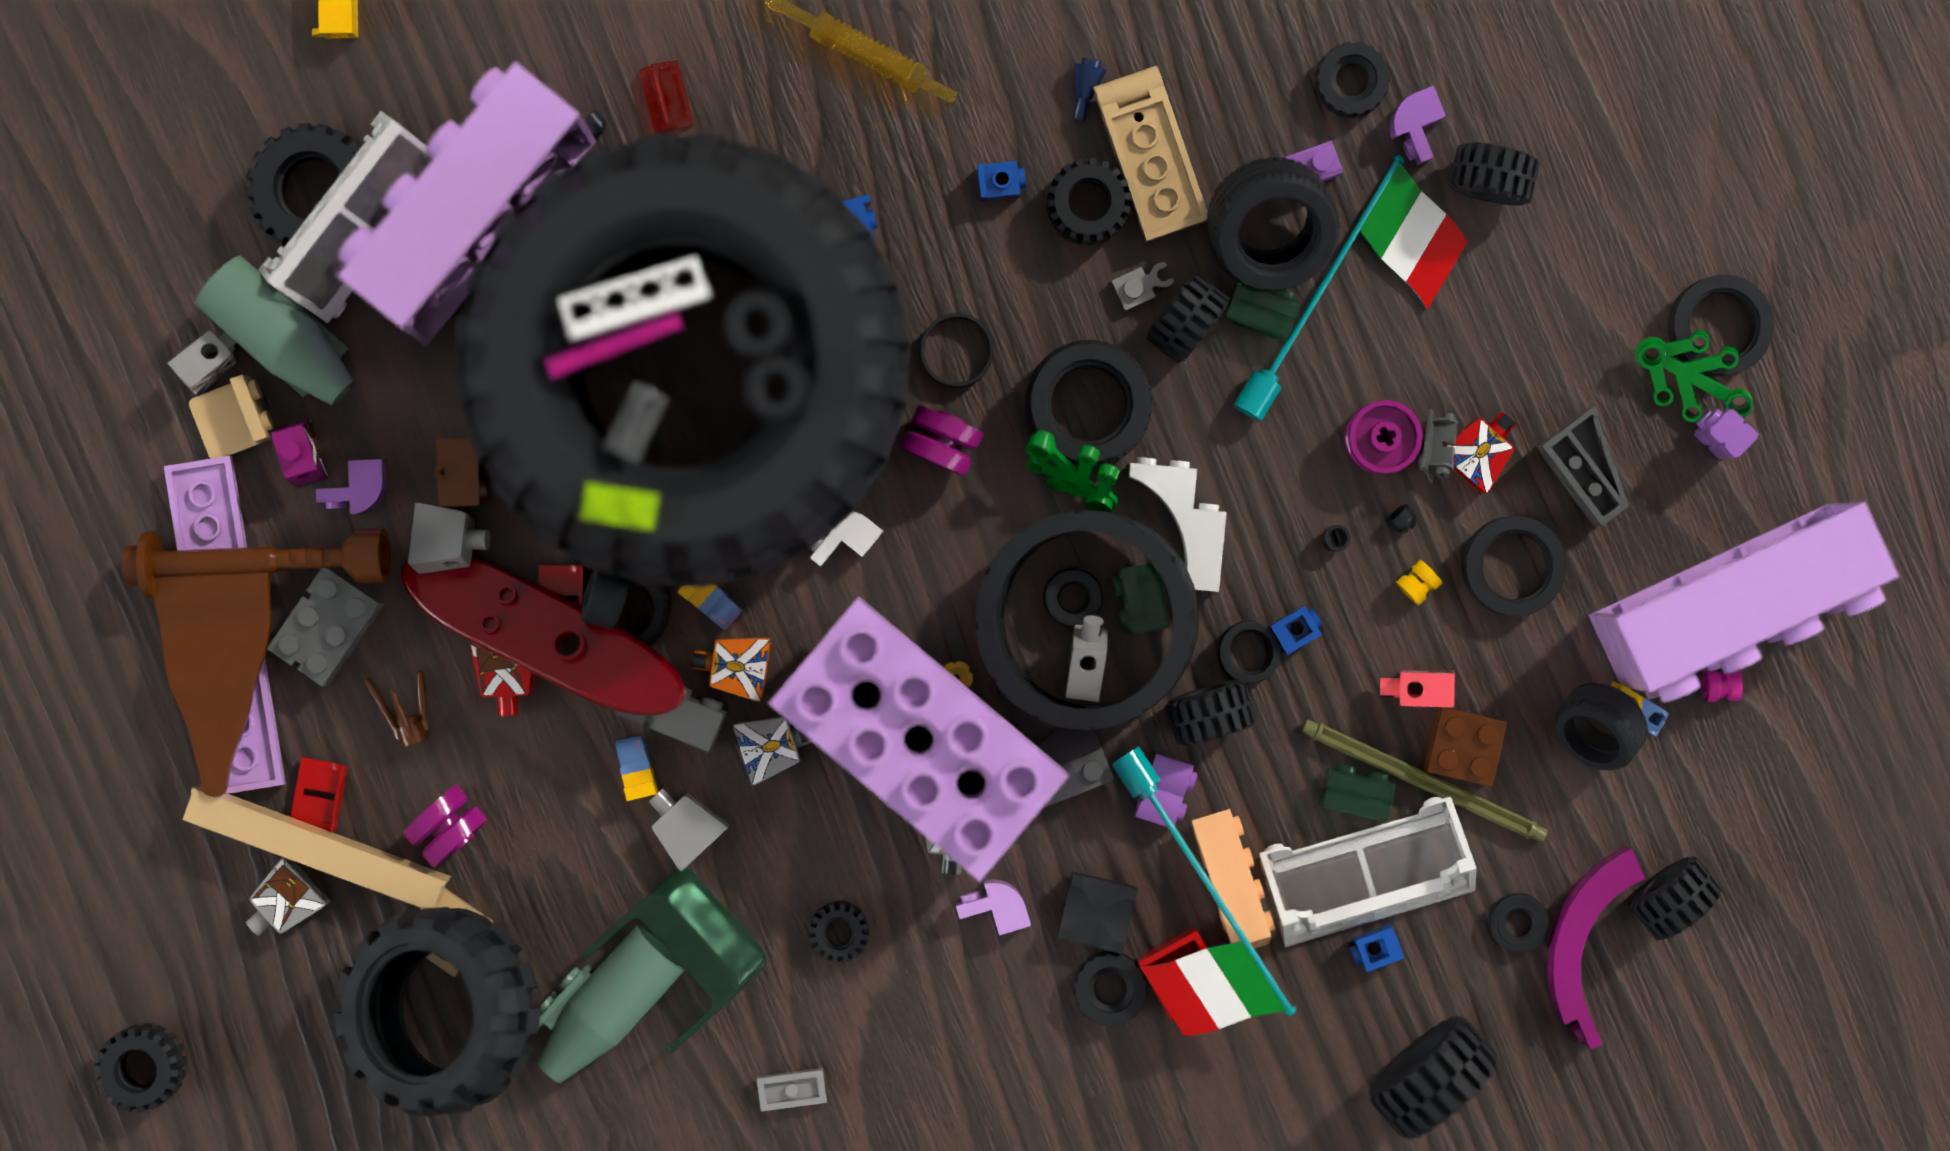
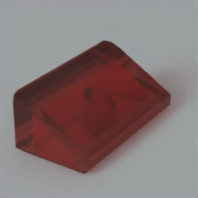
[639,60,694,134]

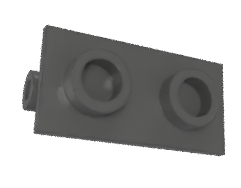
[605,382,668,462]
[1419,409,1458,483]

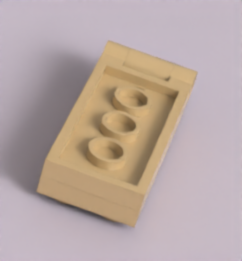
[1093,66,1208,243]

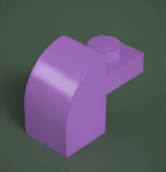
[1390,85,1446,166]
[316,459,388,515]

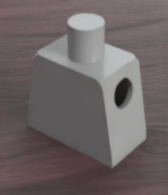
[408,503,491,574]
[649,789,730,871]

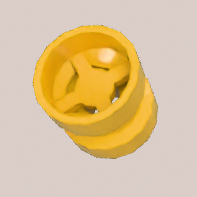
[1396,559,1443,606]

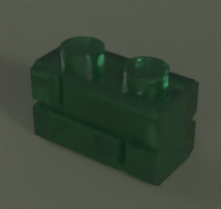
[1223,282,1301,342]
[1112,563,1170,635]
[1319,763,1396,822]

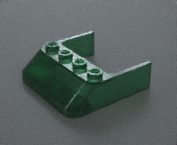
[582,868,767,1053]

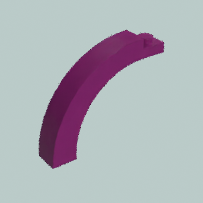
[1547,846,1645,1050]

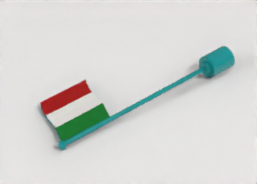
[1233,155,1467,422]
[1111,747,1296,1035]

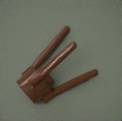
[365,670,430,747]

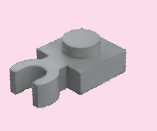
[1111,262,1174,311]

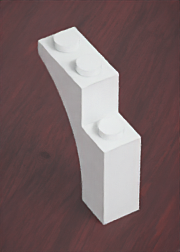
[1128,457,1227,592]

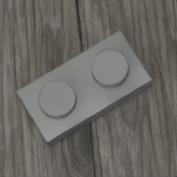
[757,1068,827,1112]

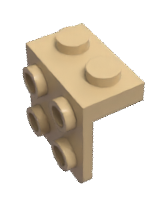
[189,374,274,459]

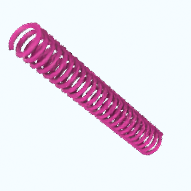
[546,309,682,377]

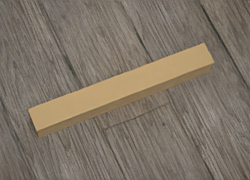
[182,784,451,908]

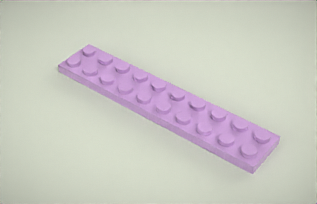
[164,456,286,794]

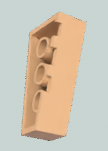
[1192,809,1275,948]

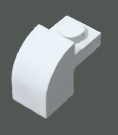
[810,512,884,566]

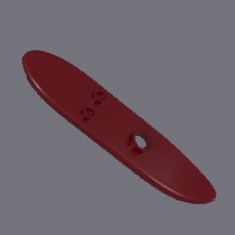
[401,556,685,716]

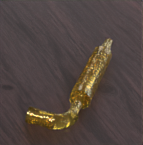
[765,0,958,105]

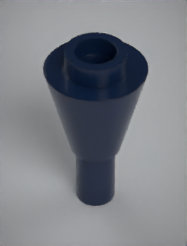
[1072,57,1107,121]

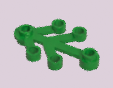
[1635,330,1753,423]
[1026,430,1119,512]

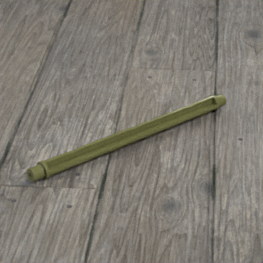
[1301,719,1548,843]

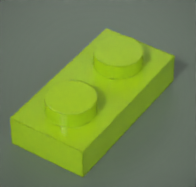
[581,483,659,530]

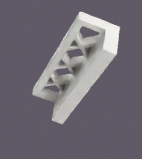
[559,257,710,341]

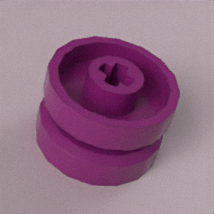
[1344,400,1423,475]
[899,404,984,476]
[402,784,489,868]

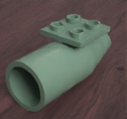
[195,255,355,406]
[536,925,685,1083]

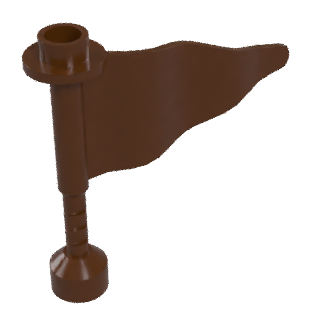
[122,528,391,797]

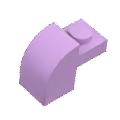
[956,879,1031,935]

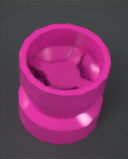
[1702,670,1743,702]

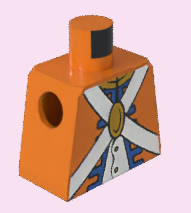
[692,638,771,702]

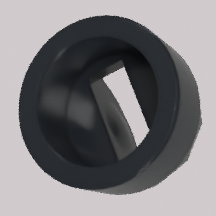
[584,108,606,137]
[1387,504,1416,533]
[1321,525,1350,552]

